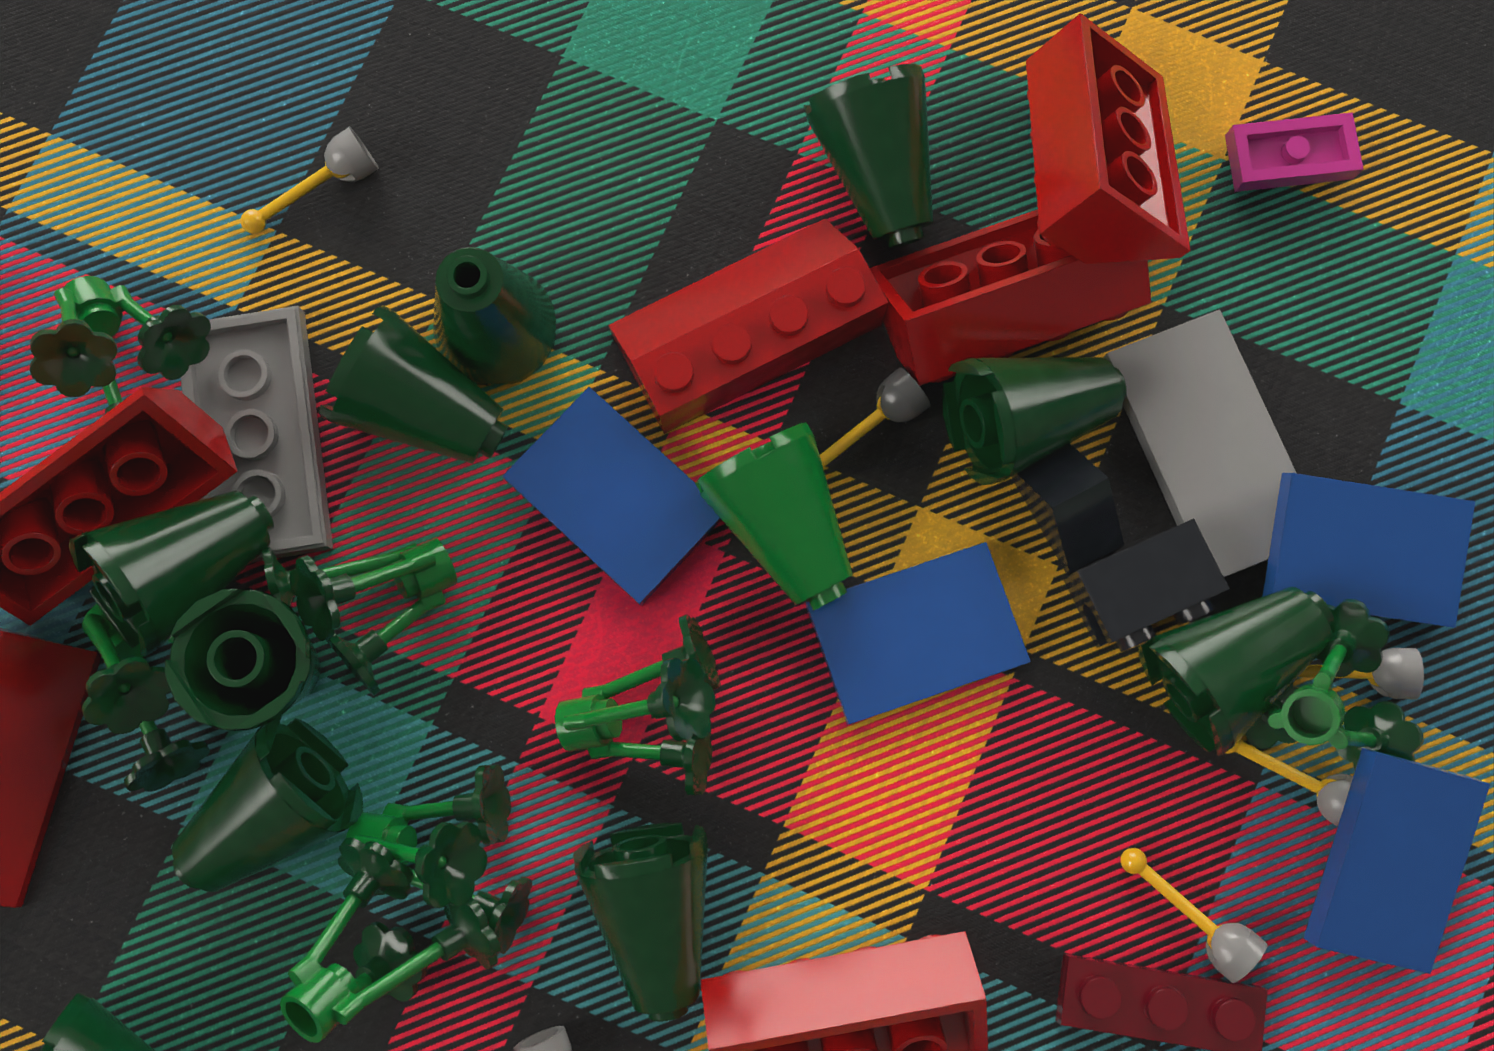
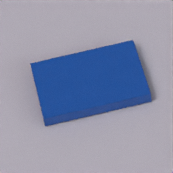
[502,387,722,606]
[1262,473,1476,628]
[806,542,1031,725]
[1303,748,1490,974]

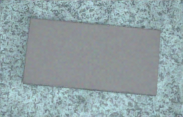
[181,306,333,563]
[1103,309,1296,577]

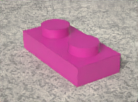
[1225,112,1364,192]

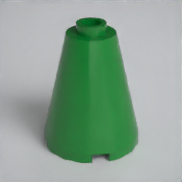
[695,422,853,611]

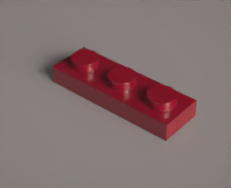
[1055,953,1268,1051]

